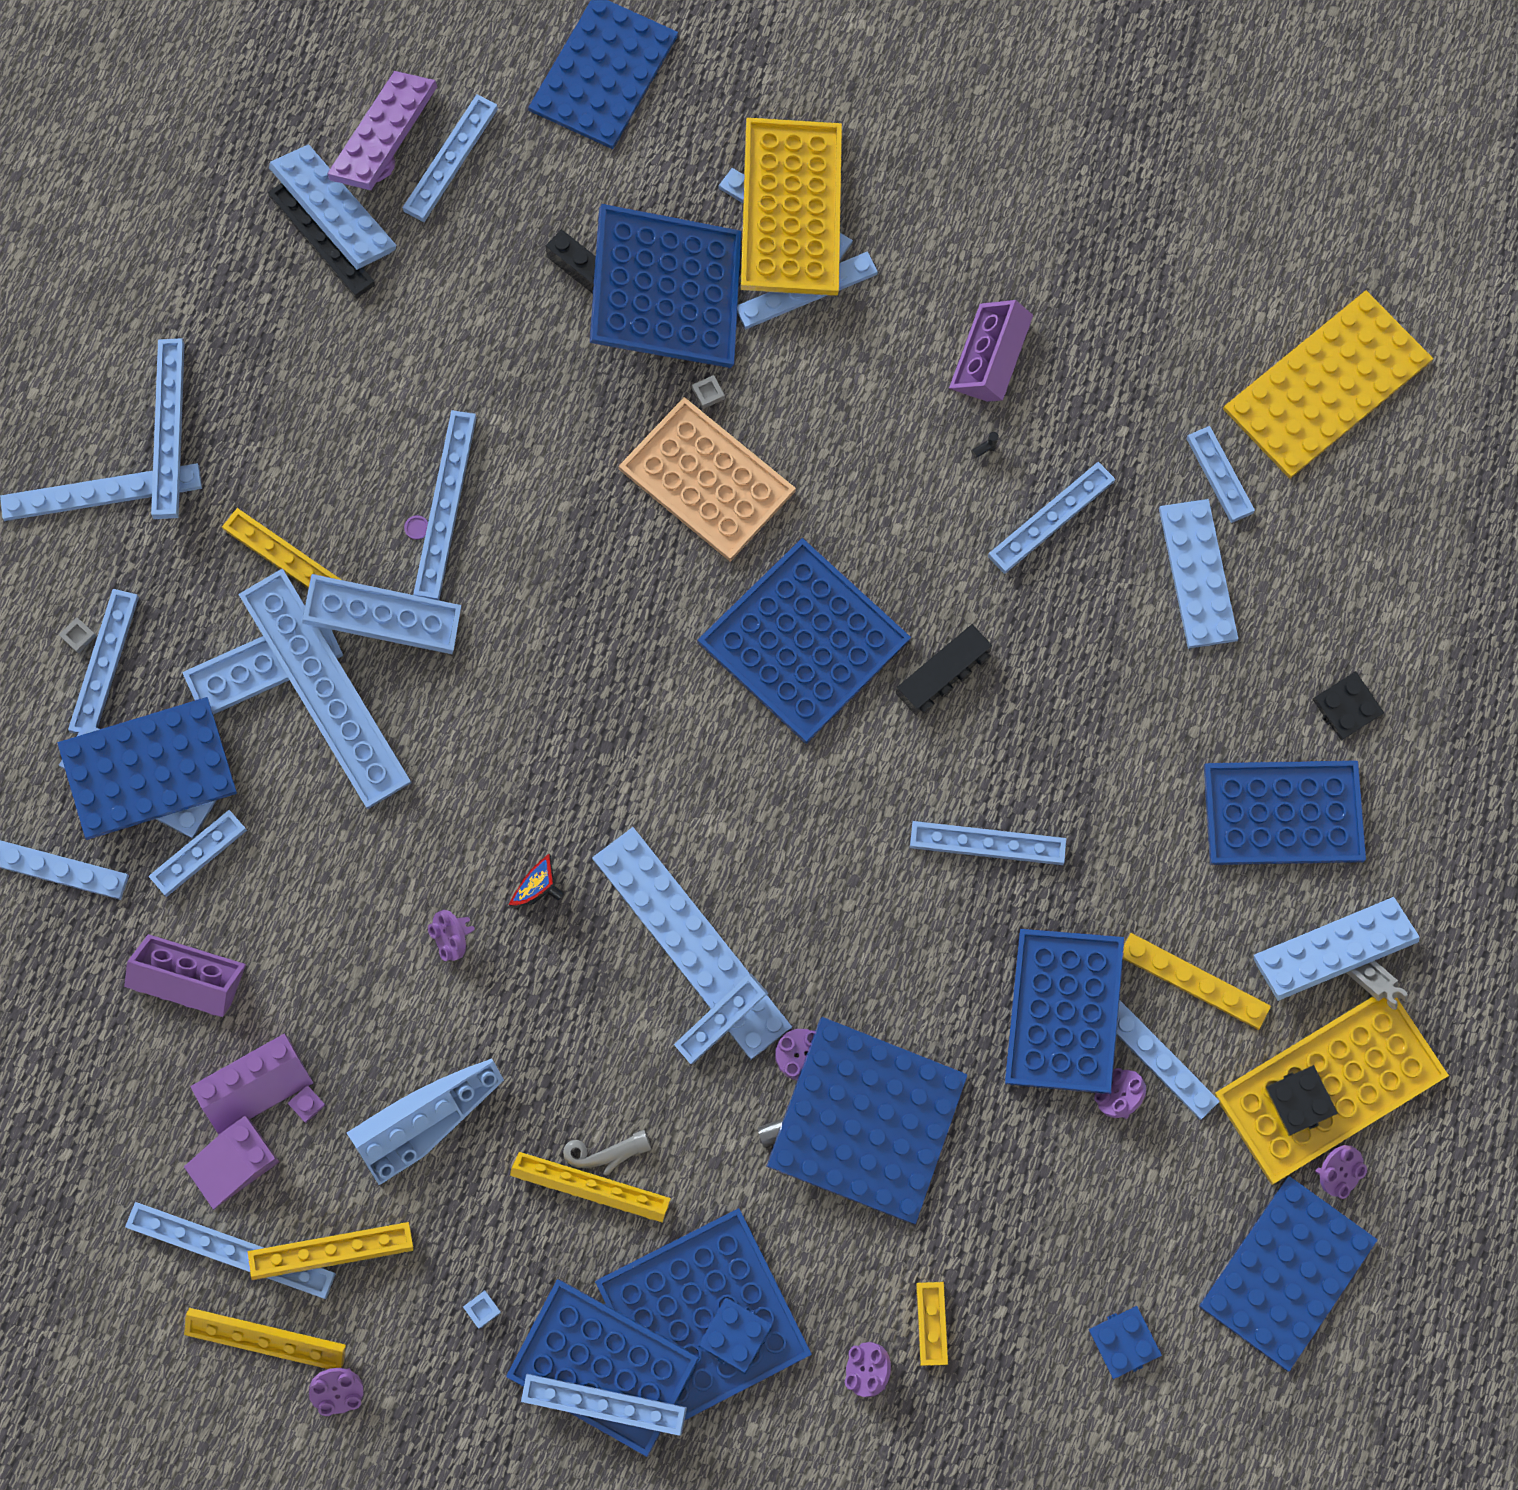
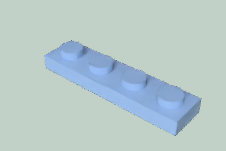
[1186,426,1255,523]
[149,810,247,897]
[674,974,768,1064]

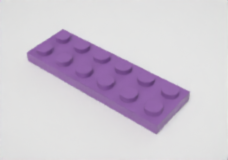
[327,71,437,190]

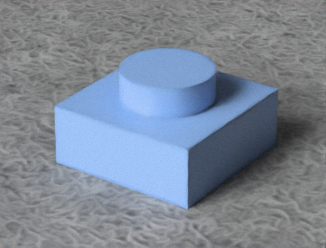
[463,1290,501,1329]

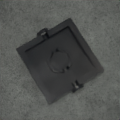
[1313,671,1384,741]
[1265,1065,1338,1136]

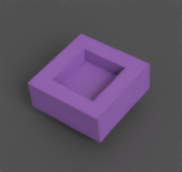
[288,1085,326,1123]

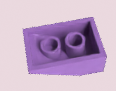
[184,1116,280,1210]

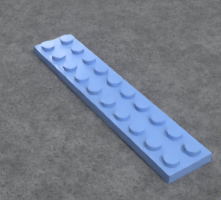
[238,569,412,809]
[592,827,792,1060]

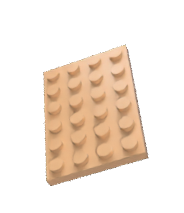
[619,397,796,562]

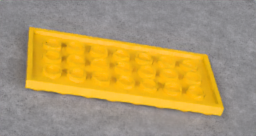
[741,118,842,296]
[1223,290,1434,479]
[1213,997,1449,1185]

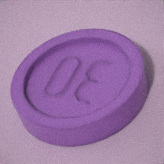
[404,515,428,540]

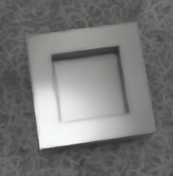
[692,375,725,409]
[59,617,97,654]

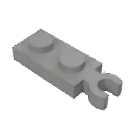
[1346,961,1408,1010]

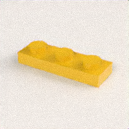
[916,1282,948,1366]

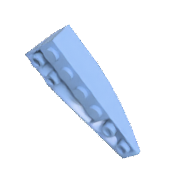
[347,1059,504,1185]

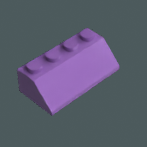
[949,300,1033,402]
[124,934,246,1017]
[190,1033,313,1135]

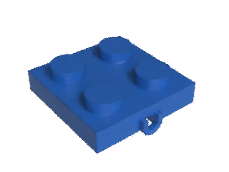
[698,1298,773,1374]
[1088,1306,1162,1379]

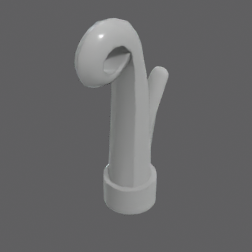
[563,1130,652,1176]

